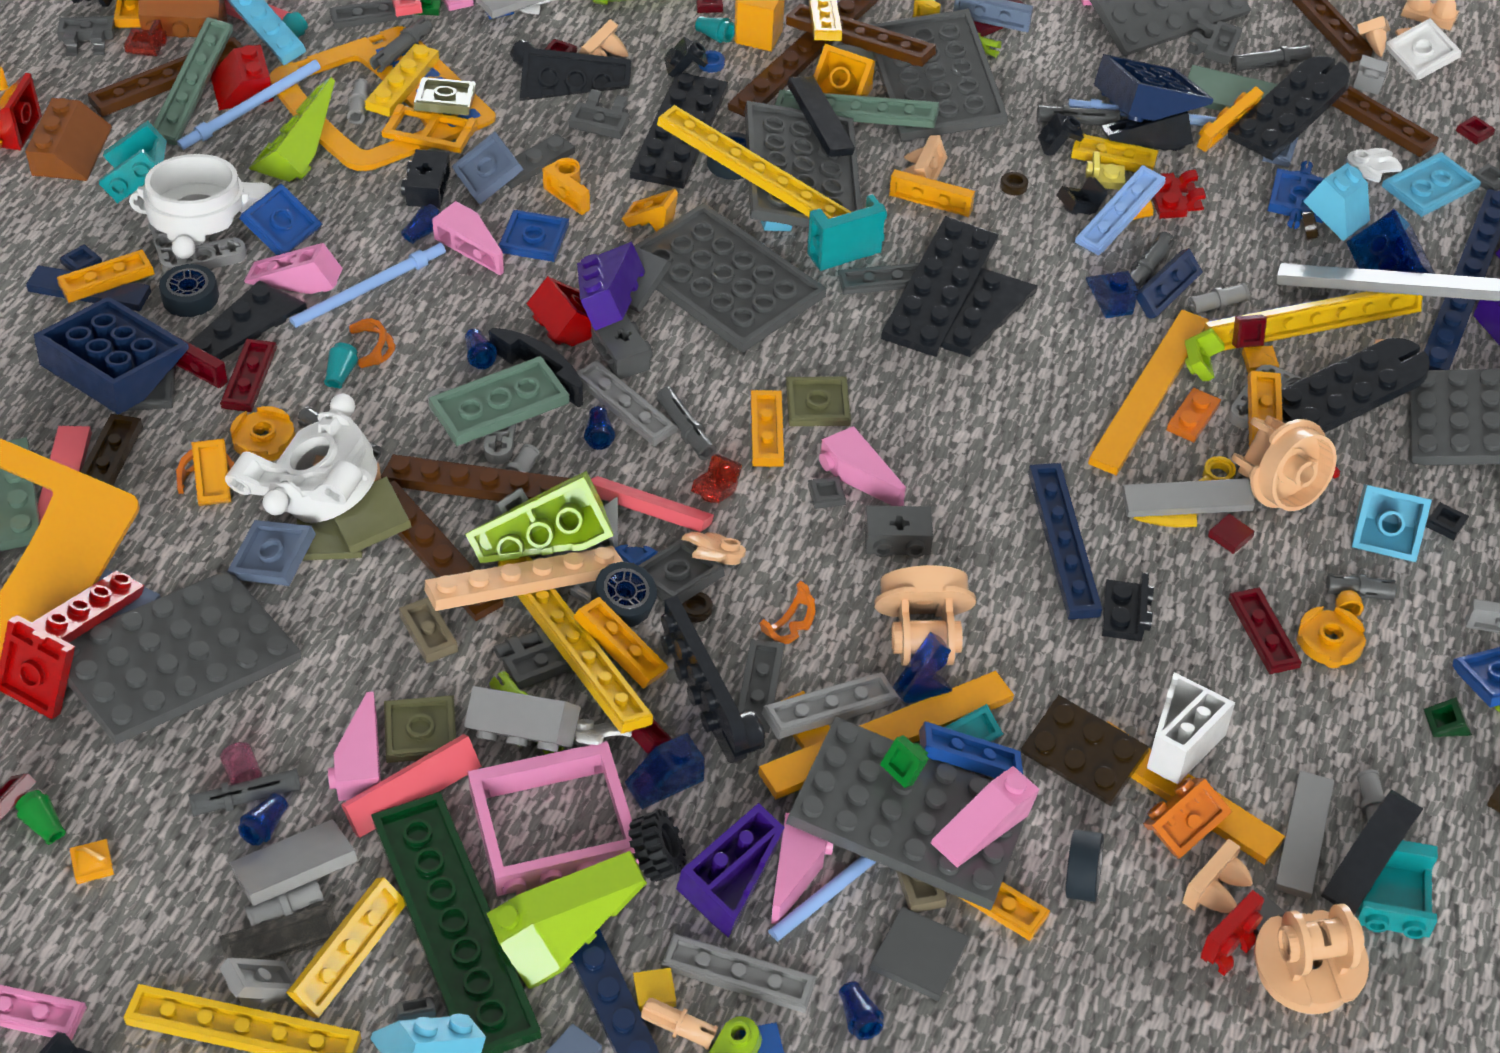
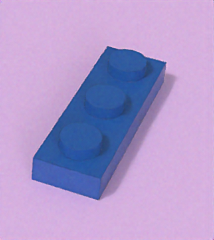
[919,721,1023,778]

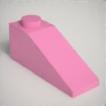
[432,201,504,275]
[244,243,343,294]
[819,426,906,506]
[328,691,381,801]
[931,766,1040,868]
[771,813,833,924]

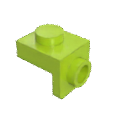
[1185,329,1225,381]

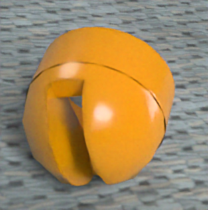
[1335,590,1364,617]

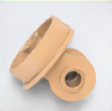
[1231,415,1337,511]
[874,565,976,666]
[1254,903,1369,1014]

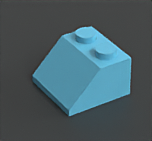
[1303,163,1370,241]
[1352,484,1432,562]
[371,1014,486,1053]

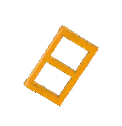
[381,104,478,153]

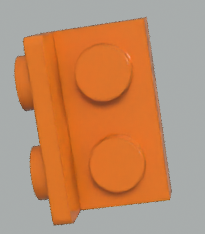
[1143,777,1233,859]

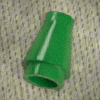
[15,790,66,845]

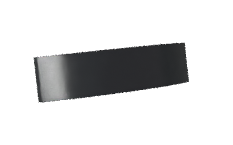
[488,328,583,408]
[1321,789,1423,915]

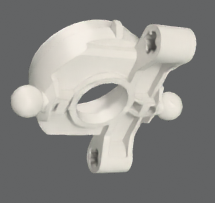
[129,154,273,259]
[225,393,377,523]

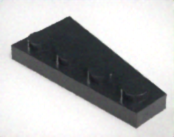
[519,47,631,101]
[942,268,1038,357]
[189,281,307,360]

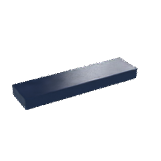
[26,265,151,312]

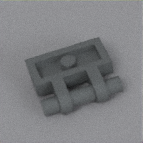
[494,626,572,690]

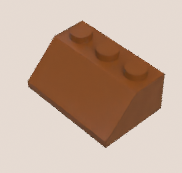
[138,0,228,38]
[25,98,112,181]

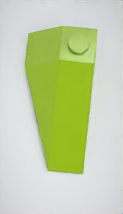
[248,77,335,182]
[465,471,614,563]
[487,851,647,989]

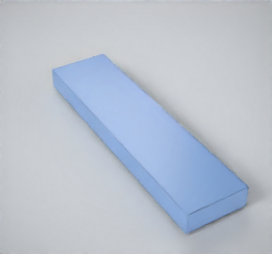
[1075,165,1166,256]

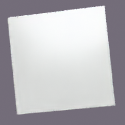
[1385,18,1461,80]

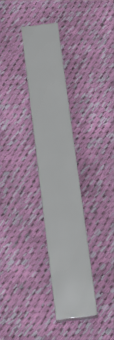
[1277,263,1500,301]

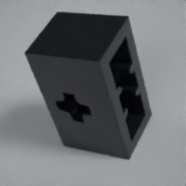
[401,149,451,209]

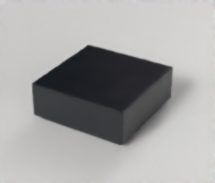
[1425,502,1469,541]

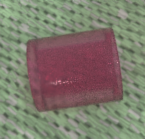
[220,742,263,785]

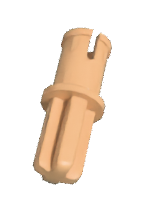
[641,998,718,1050]

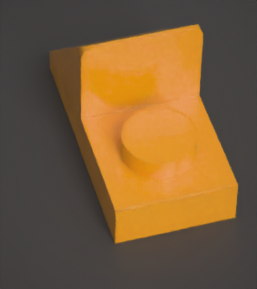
[622,189,678,232]

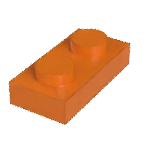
[1166,387,1221,443]

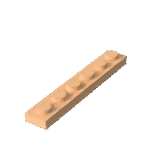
[424,546,623,611]

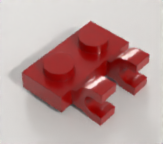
[1152,169,1206,219]
[1200,890,1265,976]

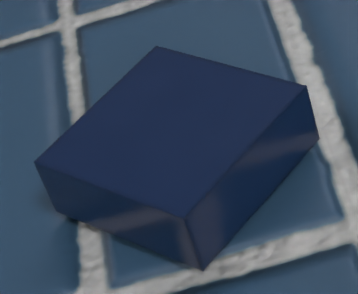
[60,244,102,271]

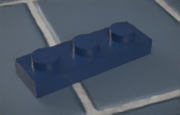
[1134,248,1203,319]

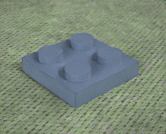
[451,132,524,205]
[227,520,316,586]

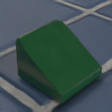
[1424,697,1472,737]

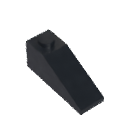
[1102,111,1193,151]

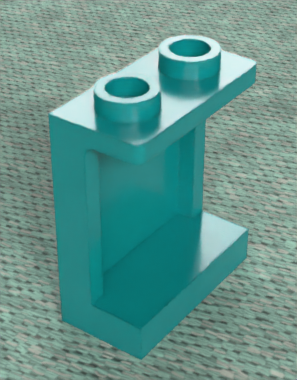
[99,120,167,203]
[807,194,887,271]
[1355,840,1438,939]

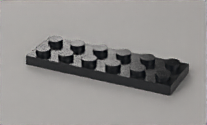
[630,72,728,189]
[881,216,999,357]

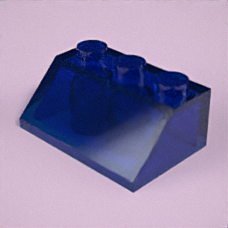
[1346,209,1435,274]

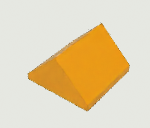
[734,0,785,52]
[813,44,875,96]

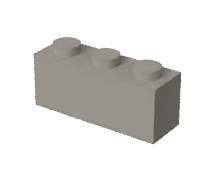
[464,686,581,752]

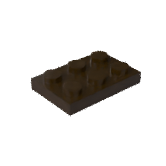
[1021,694,1149,806]

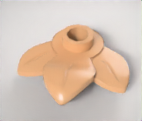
[681,532,746,565]

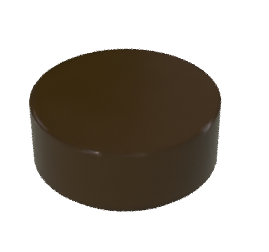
[1000,172,1028,196]
[1302,210,1319,240]
[682,592,713,623]

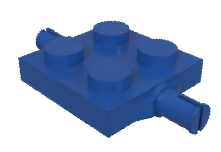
[1267,161,1325,229]

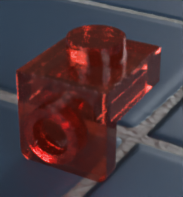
[124,19,167,57]
[691,454,742,503]

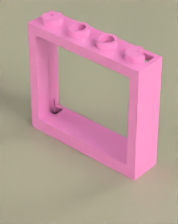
[468,741,639,897]

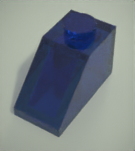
[1086,271,1138,318]
[625,733,705,809]

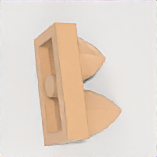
[1401,0,1459,31]
[1357,16,1391,57]
[579,19,629,57]
[903,135,948,180]
[1182,839,1253,914]

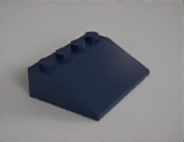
[1094,54,1214,122]
[34,296,189,415]

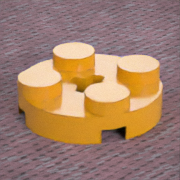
[230,406,295,461]
[1296,606,1366,668]

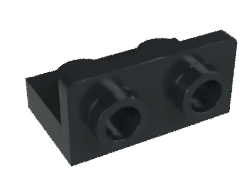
[1102,572,1154,642]

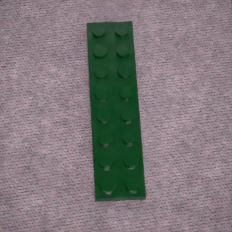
[371,792,542,1053]

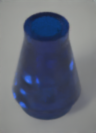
[401,204,440,244]
[465,329,497,369]
[584,406,615,450]
[238,793,288,846]
[839,981,884,1040]

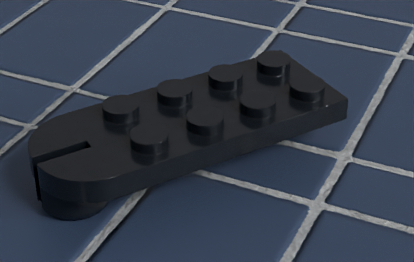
[1228,56,1350,161]
[1282,338,1430,433]
[661,596,766,763]

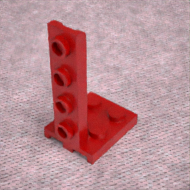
[0,570,144,720]

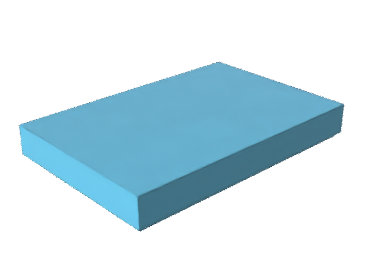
[1382,152,1481,217]

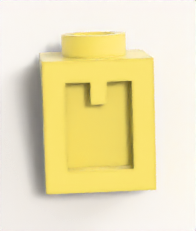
[1085,151,1125,190]

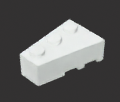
[1147,672,1235,784]

